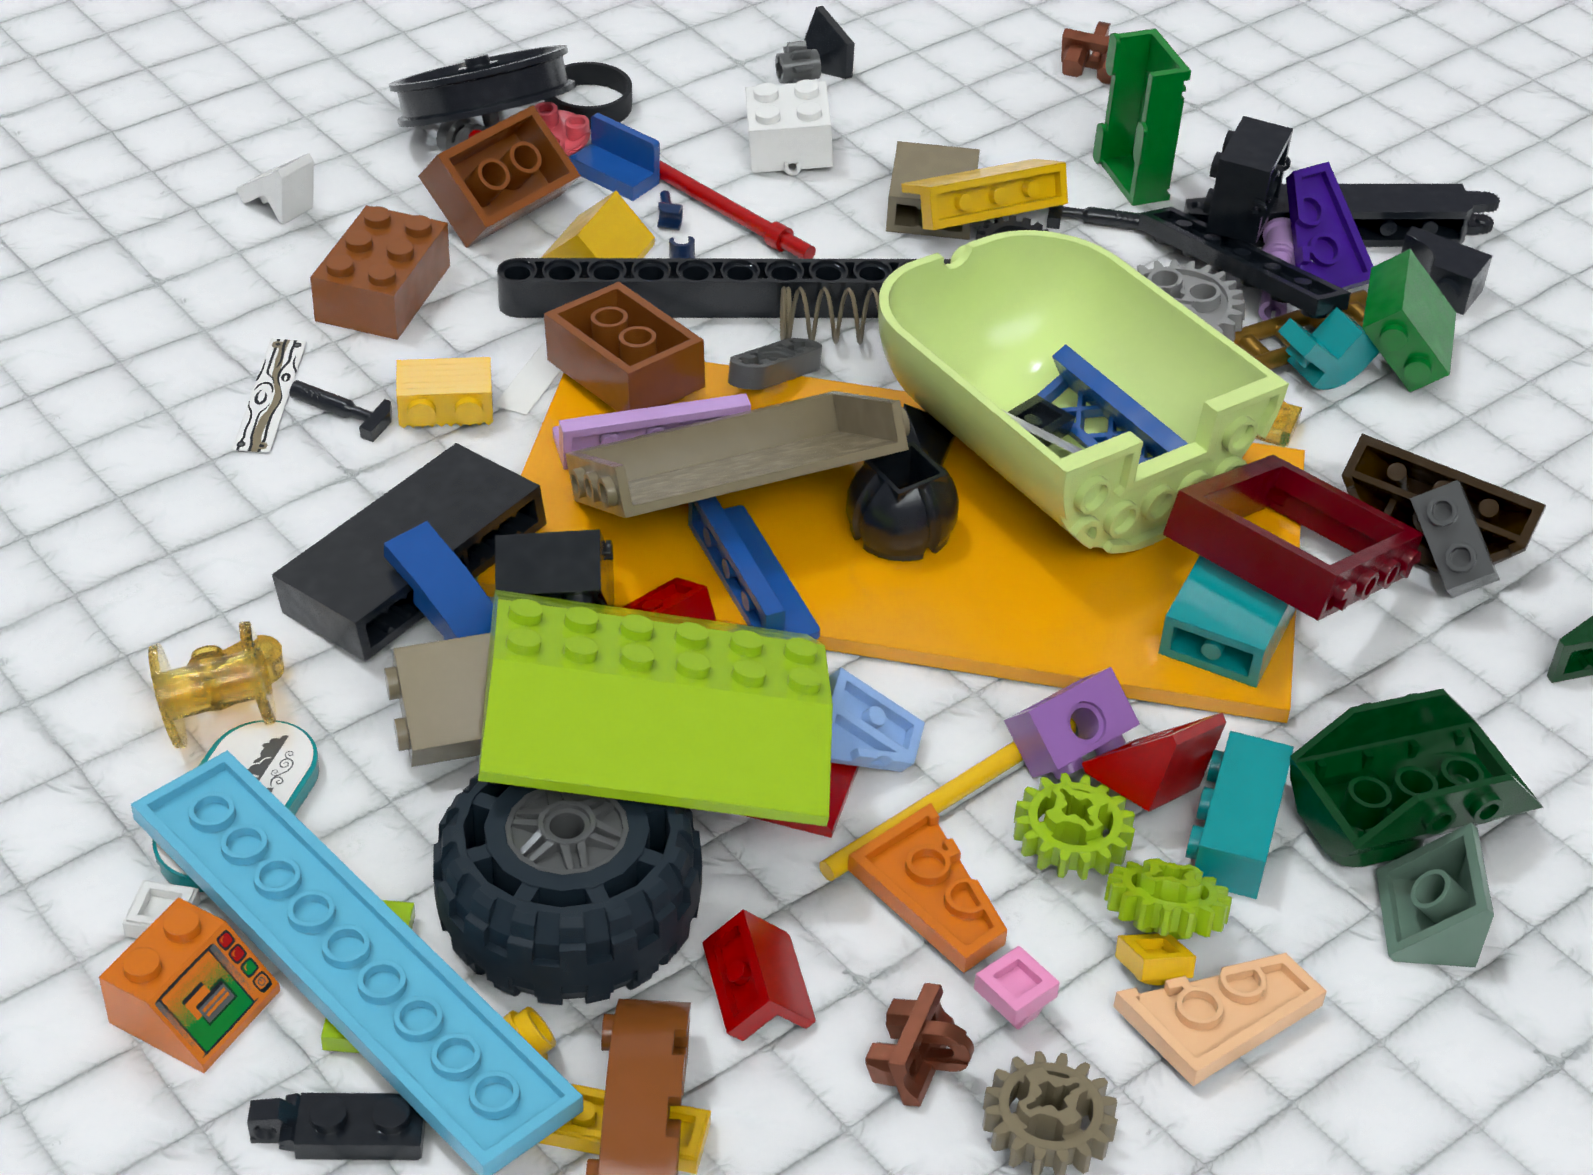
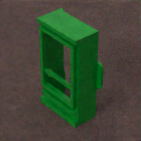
[1093,28,1191,206]

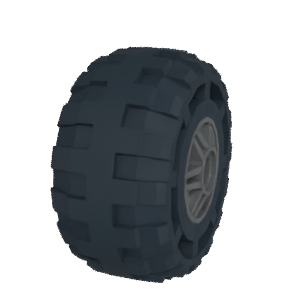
[433,774,702,1005]

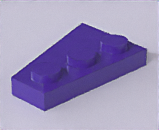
[1286,161,1373,290]

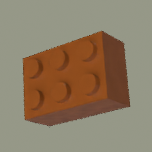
[418,105,581,248]
[310,205,450,340]
[544,282,705,412]

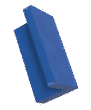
[569,113,660,201]

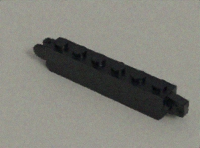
[1184,184,1500,247]

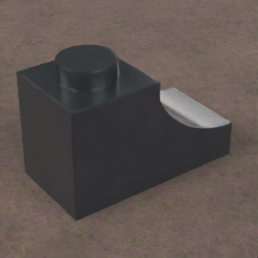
[1401,226,1493,315]

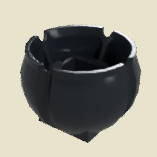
[846,441,959,561]

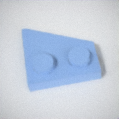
[829,668,925,772]

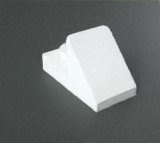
[235,153,314,224]

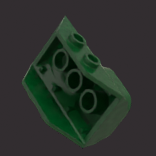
[1290,688,1543,867]

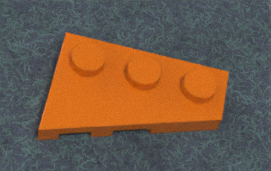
[847,803,1007,973]

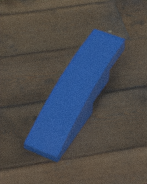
[384,521,493,640]

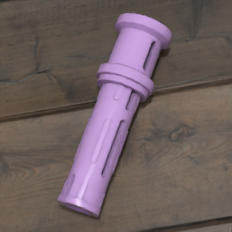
[1258,217,1295,320]

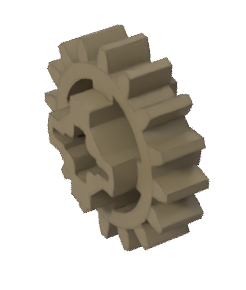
[982,1051,1118,1175]

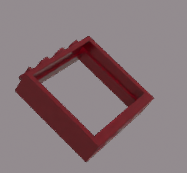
[1163,455,1424,621]

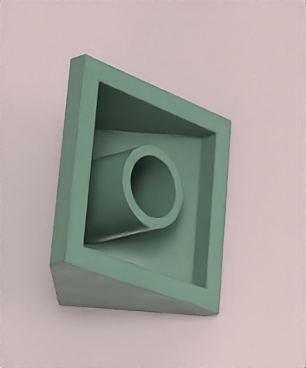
[1376,822,1494,968]

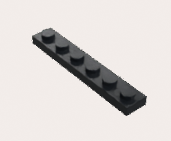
[1138,207,1351,319]

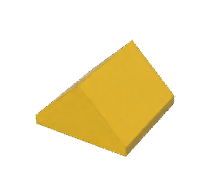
[541,191,655,258]

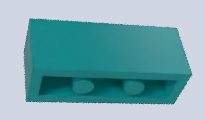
[1185,731,1294,899]

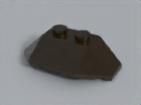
[1342,433,1546,574]

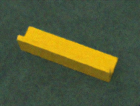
[901,159,1068,230]

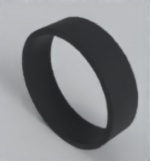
[545,62,632,129]

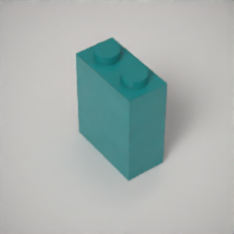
[1159,556,1295,688]

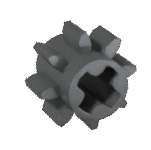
[775,40,821,83]

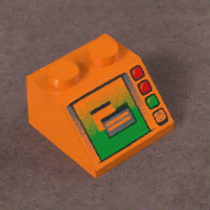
[99,897,280,1073]

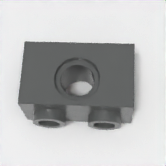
[1410,480,1500,598]

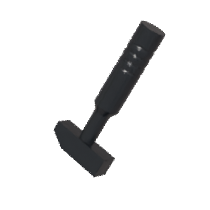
[1046,205,1142,231]
[289,380,392,442]

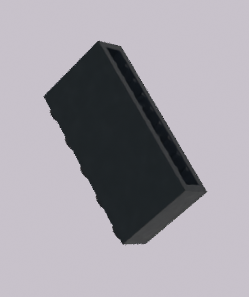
[272,443,547,661]

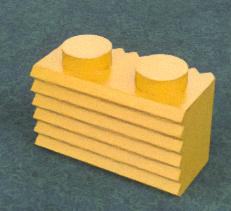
[396,357,493,428]

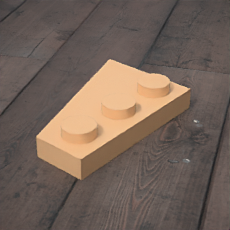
[1113,953,1327,1086]

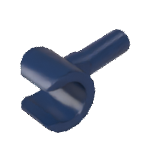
[657,190,683,230]
[669,236,695,258]

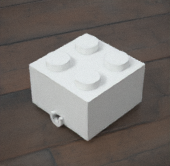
[745,79,834,176]

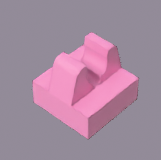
[974,946,1060,1030]

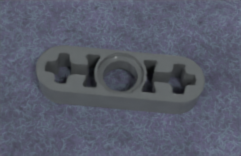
[728,338,822,390]

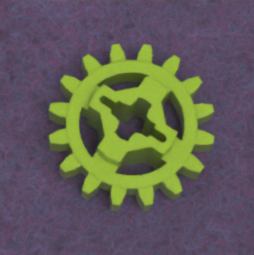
[1013,773,1135,880]
[1104,858,1232,940]

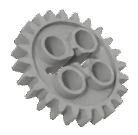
[1137,259,1245,342]

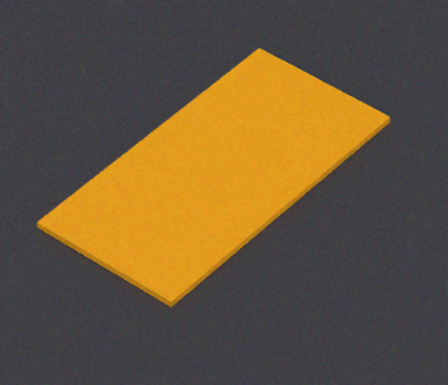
[477,362,1305,723]

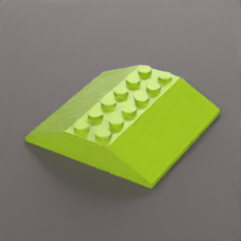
[478,590,833,827]

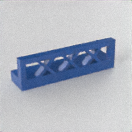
[1037,344,1188,464]

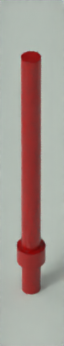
[660,160,816,259]

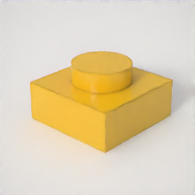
[1115,933,1196,985]

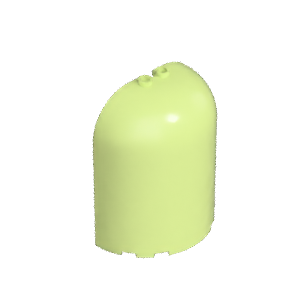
[878,230,1289,554]

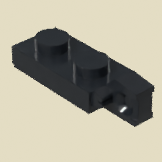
[247,1093,426,1160]

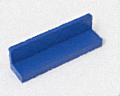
[688,496,820,639]

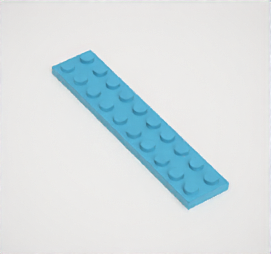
[131,750,583,1175]

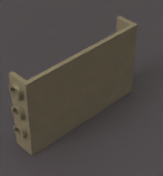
[565,391,910,518]

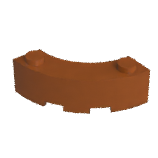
[586,999,691,1175]

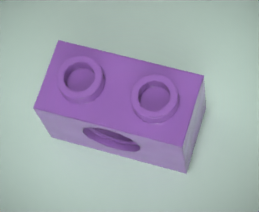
[1004,667,1140,780]

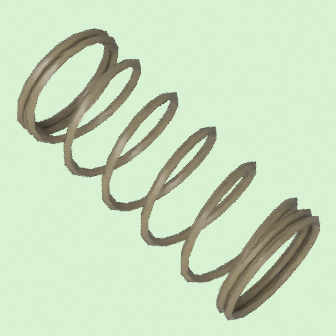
[780,286,879,345]

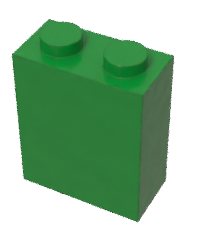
[1362,249,1456,392]

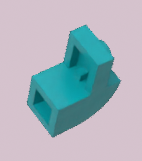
[1278,307,1380,390]

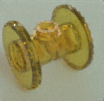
[148,621,276,749]

